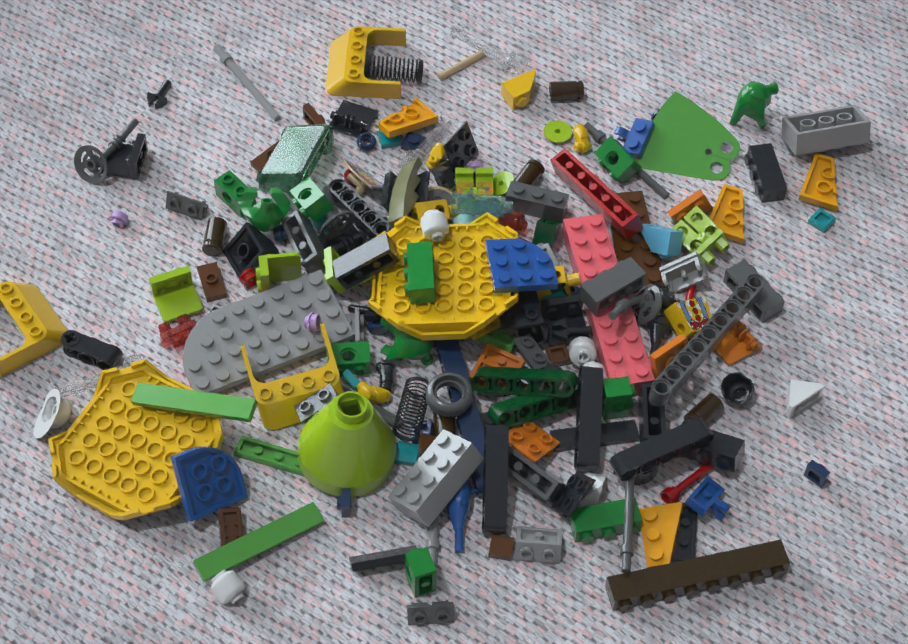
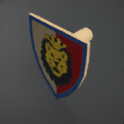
[343,159,383,196]

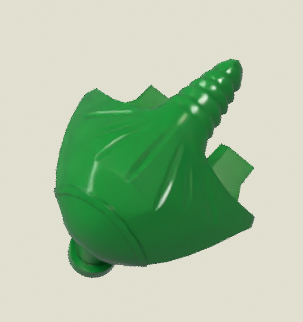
[730,81,779,129]
[238,187,290,232]
[380,318,433,365]

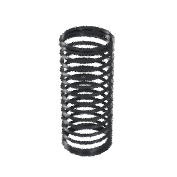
[364,54,424,83]
[392,376,429,442]

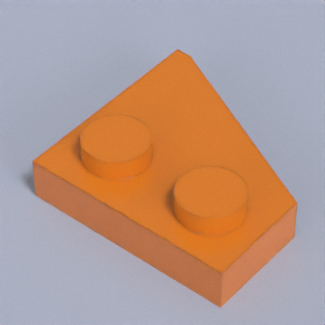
[667,189,713,224]
[469,343,526,381]

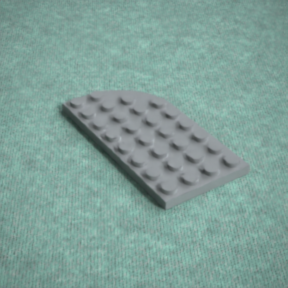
[183,270,355,393]

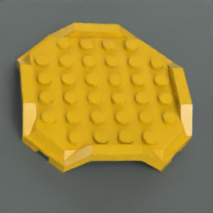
[368,212,519,341]
[48,359,224,520]

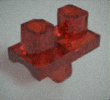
[158,314,197,350]

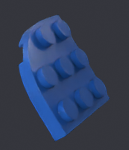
[485,238,558,293]
[170,446,248,522]

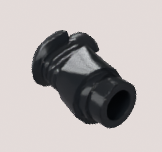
[375,359,396,392]

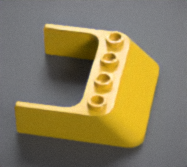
[326,26,406,99]
[0,282,68,377]
[240,323,344,430]

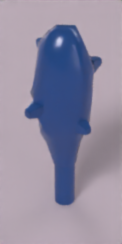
[447,479,477,553]

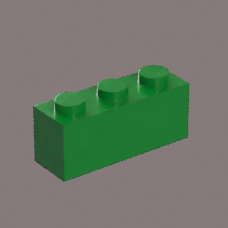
[403,241,436,304]
[568,497,642,543]

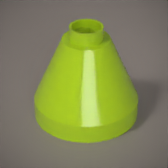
[298,391,396,497]

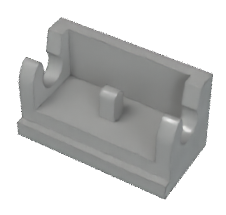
[659,251,709,294]

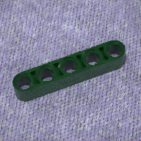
[471,366,579,397]
[488,382,578,428]

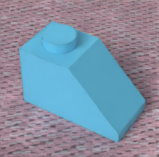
[640,224,684,259]

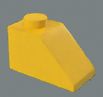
[501,69,536,110]

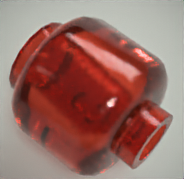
[497,209,527,236]

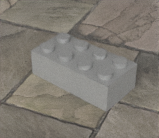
[781,105,871,156]
[388,429,484,527]

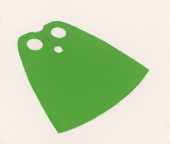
[637,91,740,181]

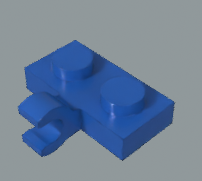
[614,118,655,158]
[685,476,731,520]

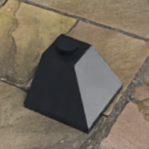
[222,222,280,278]

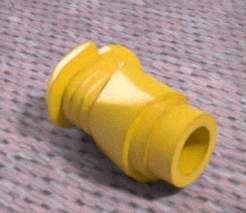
[573,124,592,154]
[426,143,446,170]
[357,382,391,404]

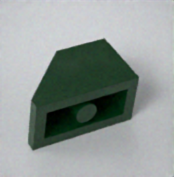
[532,218,561,250]

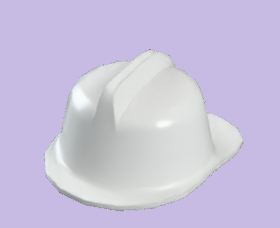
[34,389,73,438]

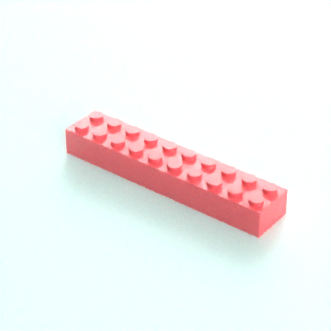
[562,213,655,396]

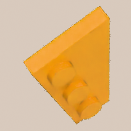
[378,98,438,138]
[798,153,838,212]
[709,184,744,244]
[639,501,684,568]

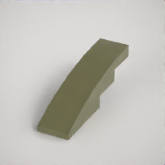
[388,157,422,226]

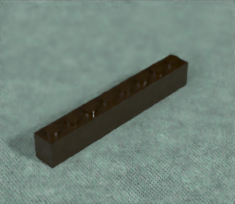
[605,539,790,612]

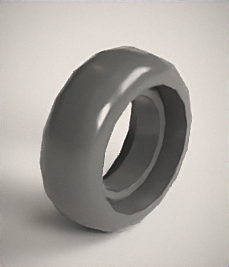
[425,372,473,417]

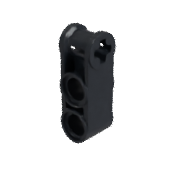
[61,330,123,370]

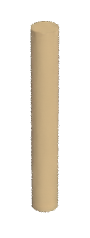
[437,49,486,81]

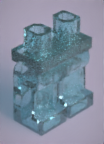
[451,192,513,217]

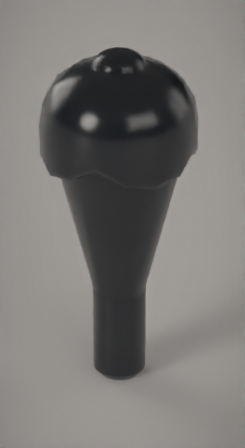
[646,315,670,354]

